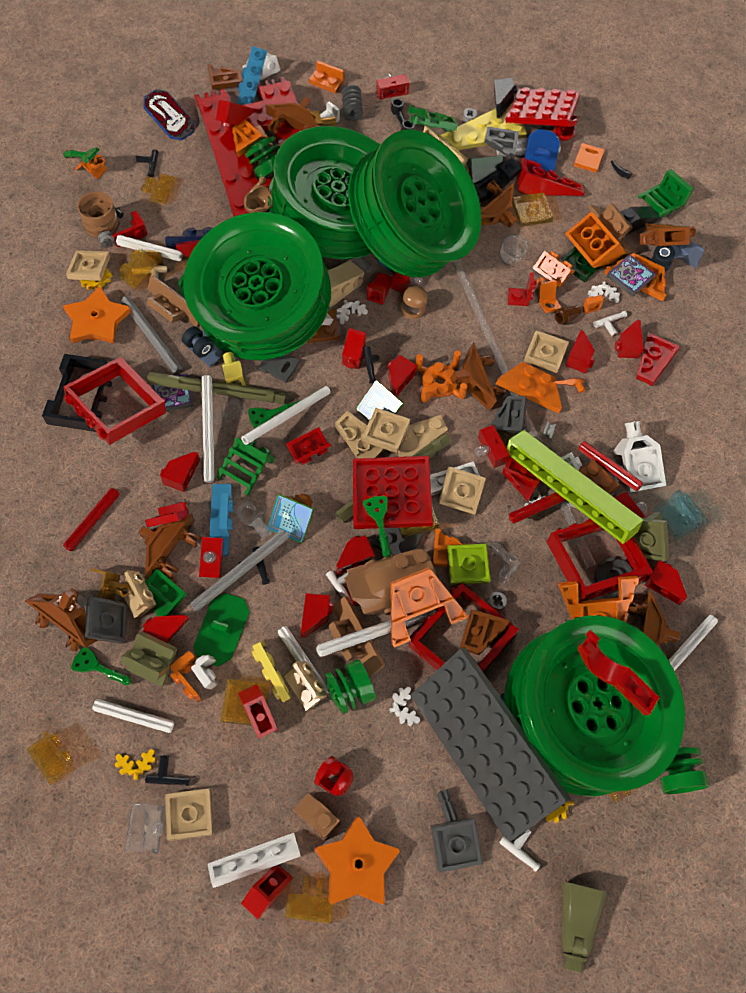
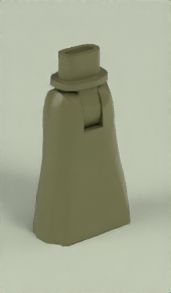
[561,882,607,973]

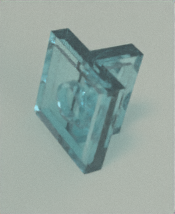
[654,490,709,541]

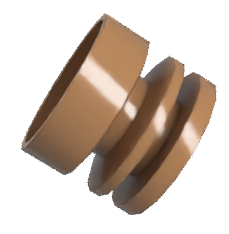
[77,191,119,238]

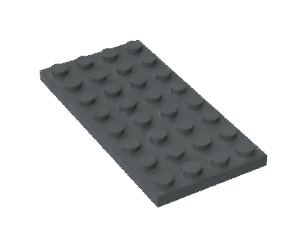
[411,647,571,842]

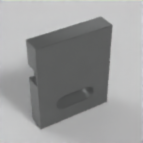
[258,355,300,383]

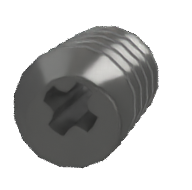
[342,85,363,121]

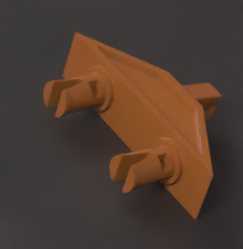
[265,97,319,133]
[480,180,516,228]
[640,223,696,246]
[450,342,506,411]
[139,514,202,579]
[25,588,98,652]
[628,589,680,646]

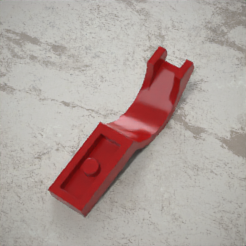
[578,630,660,715]

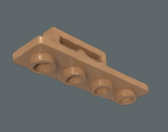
[589,203,635,255]
[147,275,200,326]
[328,596,385,676]

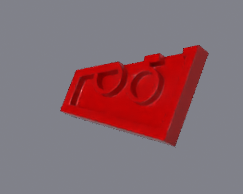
[636,332,680,386]

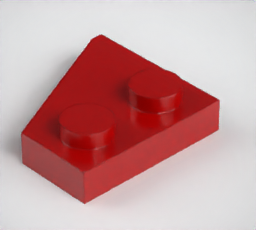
[502,457,541,502]

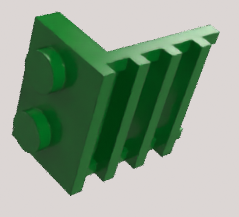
[638,169,694,218]
[216,437,276,496]

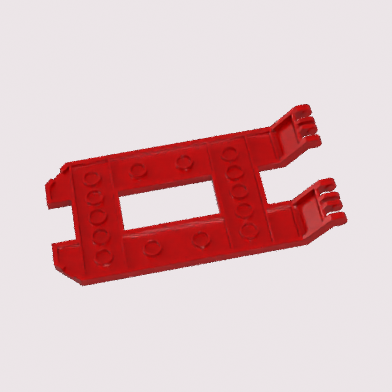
[194,77,300,217]

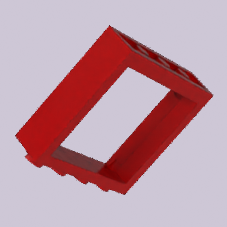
[63,357,166,445]
[546,519,653,601]
[409,583,519,673]

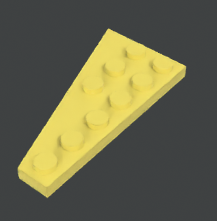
[441,103,527,150]

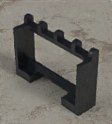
[42,354,112,432]

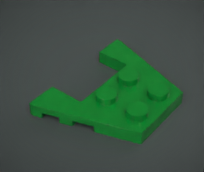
[408,104,458,132]

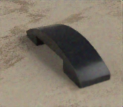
[474,157,522,203]

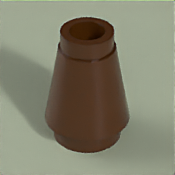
[555,305,581,325]

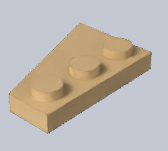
[335,411,386,458]
[398,415,448,457]

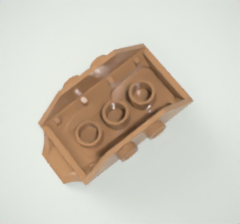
[344,549,437,615]

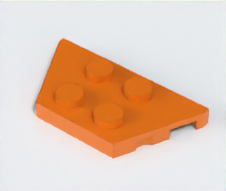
[604,253,666,301]
[496,362,562,414]

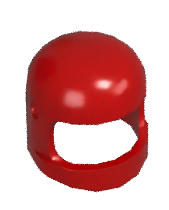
[553,114,579,141]
[314,756,354,796]

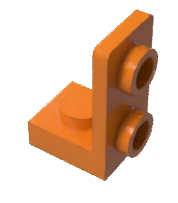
[169,651,201,702]

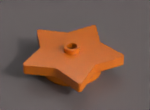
[63,287,131,344]
[314,817,400,904]

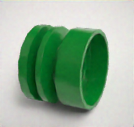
[244,136,279,178]
[325,659,376,715]
[660,747,709,795]

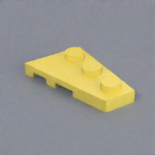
[252,640,291,702]

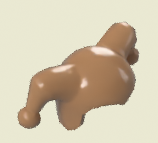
[244,176,273,213]

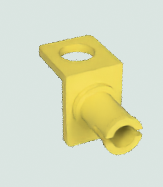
[222,352,246,386]

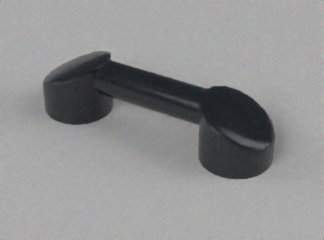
[390,98,415,130]

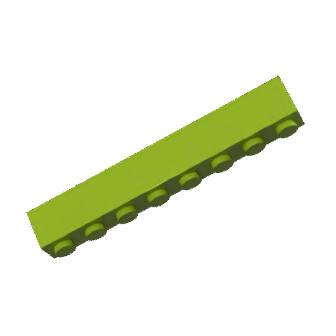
[507,430,643,544]

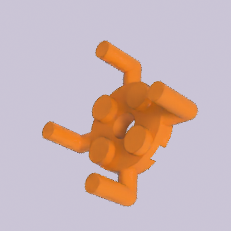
[415,350,468,403]

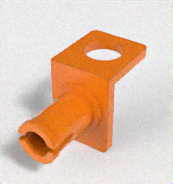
[75,155,107,179]
[536,277,561,313]

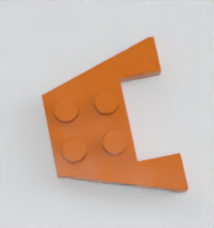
[390,567,468,647]
[558,576,639,622]

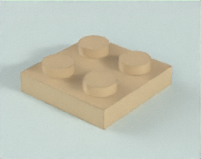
[66,250,110,281]
[524,331,569,373]
[362,407,410,453]
[438,467,486,515]
[165,788,213,841]

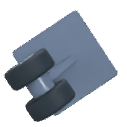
[651,241,705,272]
[182,326,226,367]

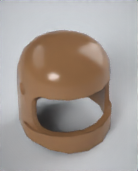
[400,286,428,319]

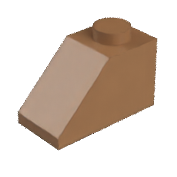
[293,793,340,841]

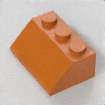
[565,211,626,268]

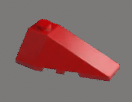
[516,157,585,196]

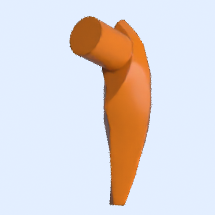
[553,378,586,393]

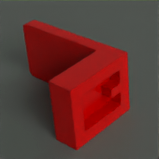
[113,210,148,248]
[367,272,393,305]
[508,272,537,306]

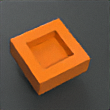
[582,295,604,314]

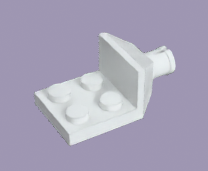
[613,421,666,492]

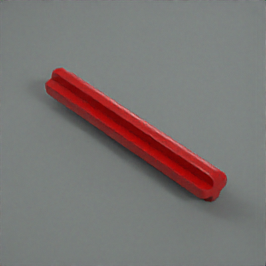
[579,441,643,491]
[63,488,120,552]
[509,492,566,524]

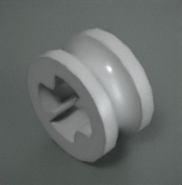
[463,108,477,123]
[98,231,115,248]
[542,421,556,439]
[488,592,507,612]

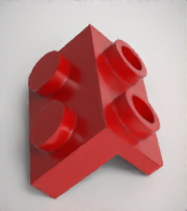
[285,427,331,465]

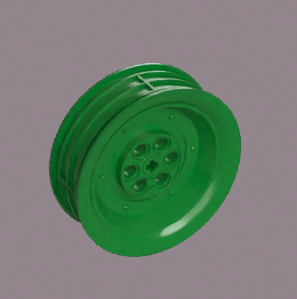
[268,126,381,259]
[348,129,481,278]
[183,212,332,361]
[504,615,685,797]

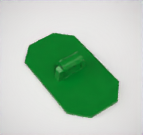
[193,593,250,667]

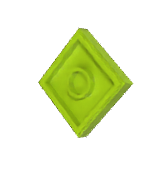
[447,544,491,585]

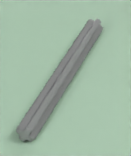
[121,296,182,374]
[190,530,289,612]

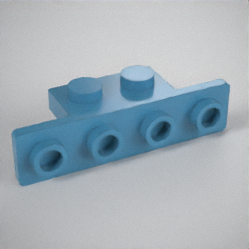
[237,46,267,105]
[209,484,234,556]

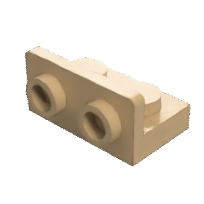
[121,570,157,619]
[284,661,327,711]

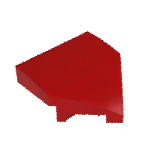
[145,502,189,527]

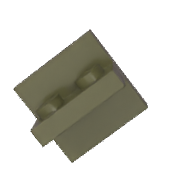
[633,513,669,561]
[120,631,178,687]

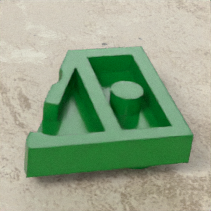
[145,569,188,616]

